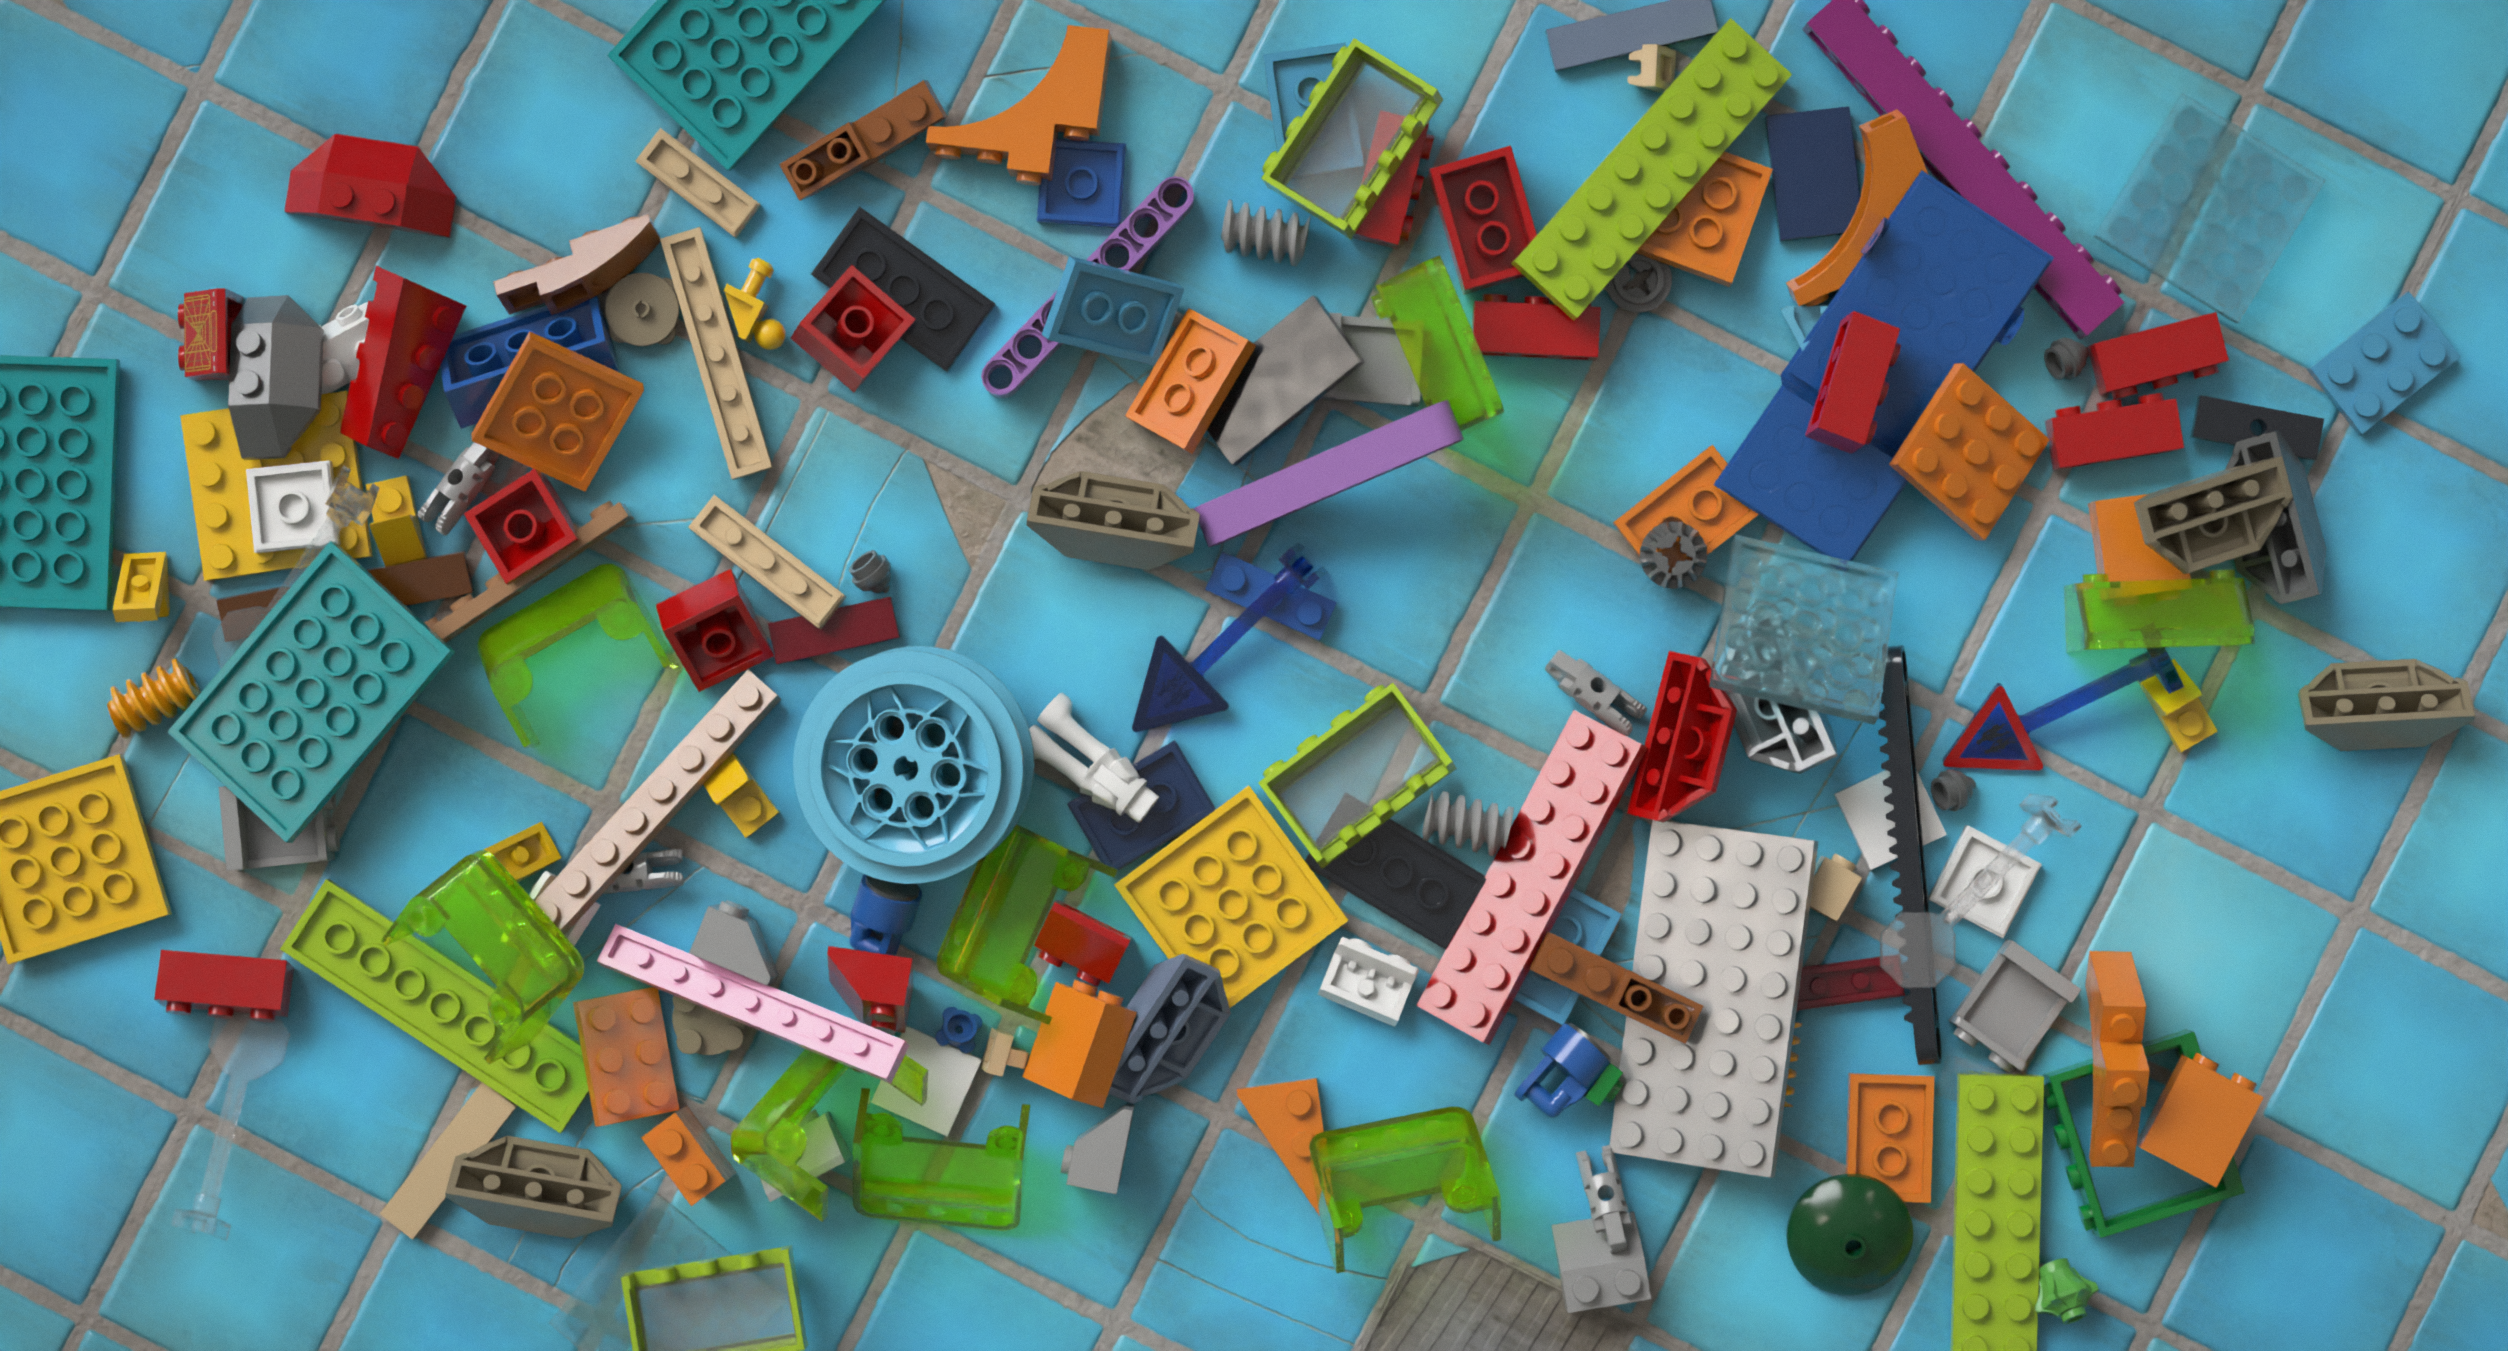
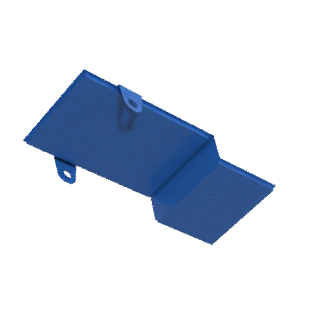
[1713,170,2055,571]

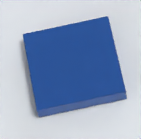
[1037,139,1126,228]

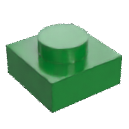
[1585,1063,1624,1107]

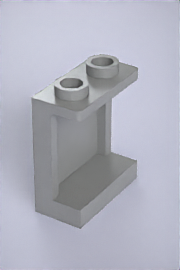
[1320,312,1433,407]
[219,786,340,871]
[1948,939,2081,1073]

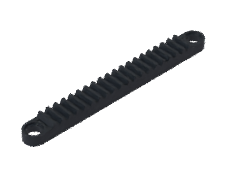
[1875,645,1942,1065]

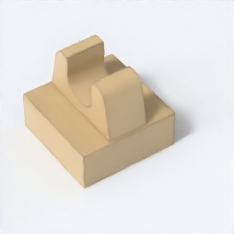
[1627,44,1676,93]
[980,1027,1029,1077]

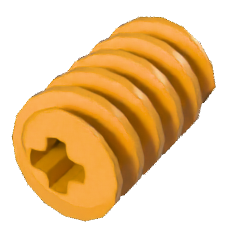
[107,658,201,739]

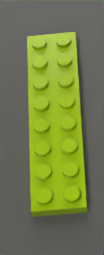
[1511,18,1792,321]
[280,879,589,1134]
[1950,1073,2044,1351]

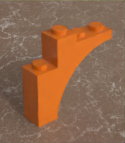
[926,25,1112,186]
[1786,109,1929,307]
[2085,951,2150,1167]

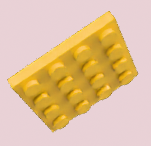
[180,391,373,581]
[0,754,172,964]
[1114,785,1349,1008]

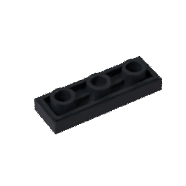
[2190,395,2324,461]

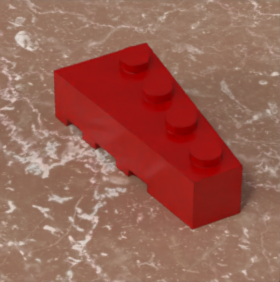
[340,266,467,459]

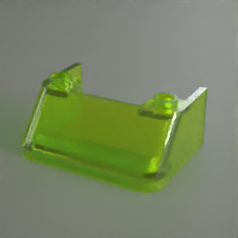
[1371,255,1504,435]
[477,564,679,748]
[2064,570,2255,653]
[936,824,1117,1025]
[381,850,584,1064]
[730,1049,928,1222]
[853,1088,1030,1231]
[1309,1106,1501,1273]

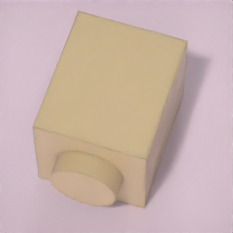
[1810,853,1862,921]

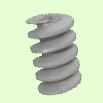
[1221,199,1311,267]
[1422,790,1514,856]

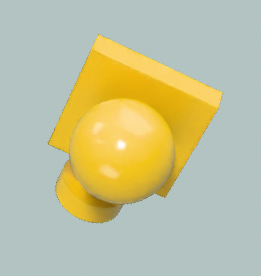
[723,258,786,350]

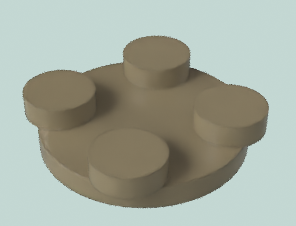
[605,273,679,346]
[672,995,746,1055]

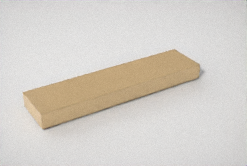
[688,495,846,630]
[380,1082,518,1240]

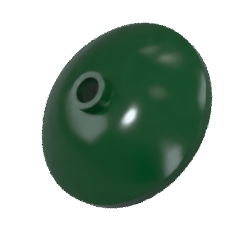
[1786,1174,1913,1295]

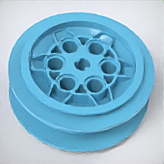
[793,646,1035,884]

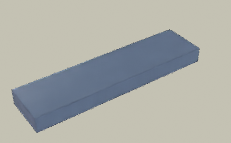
[1545,0,1718,72]

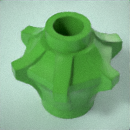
[2035,1258,2099,1324]

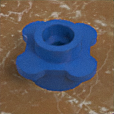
[935,1007,983,1054]

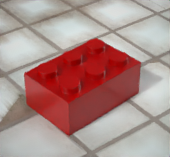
[1428,145,1537,295]

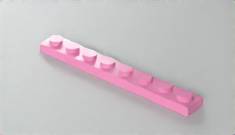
[597,924,909,1084]

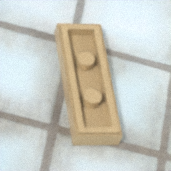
[635,128,761,238]

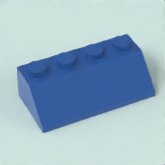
[440,295,620,429]

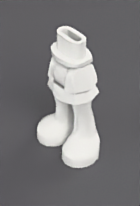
[1029,692,1159,823]

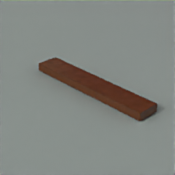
[216,550,474,641]

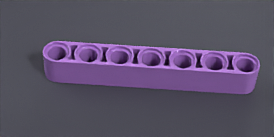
[981,176,1194,399]
[1193,400,1464,548]

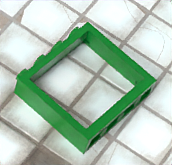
[2043,1029,2245,1238]

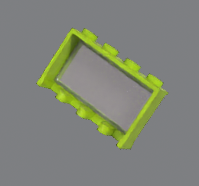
[1261,38,1443,240]
[1258,683,1457,869]
[621,1245,809,1351]

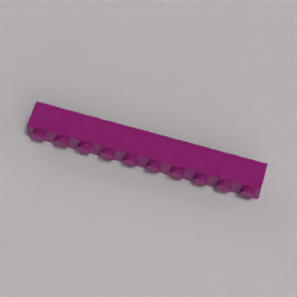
[1802,0,2125,339]

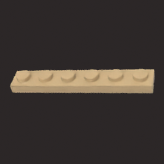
[660,227,773,480]

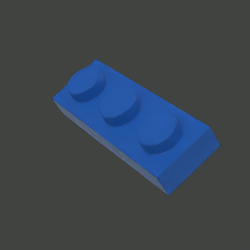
[1205,551,1337,641]

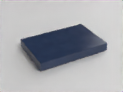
[1765,106,1860,242]
[1067,740,1216,876]

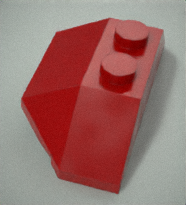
[284,134,457,238]
[1627,651,1737,823]

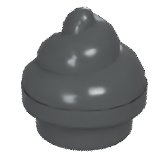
[2044,337,2089,380]
[849,550,891,593]
[1931,769,1976,811]

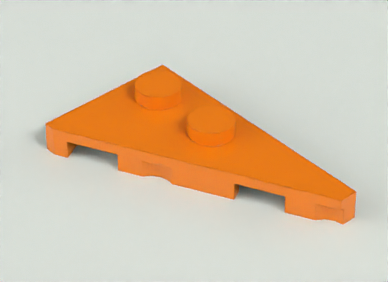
[1237,1078,1337,1226]

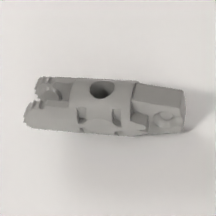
[417,442,501,536]
[1545,650,1647,737]
[603,849,684,894]
[1575,1145,1632,1253]

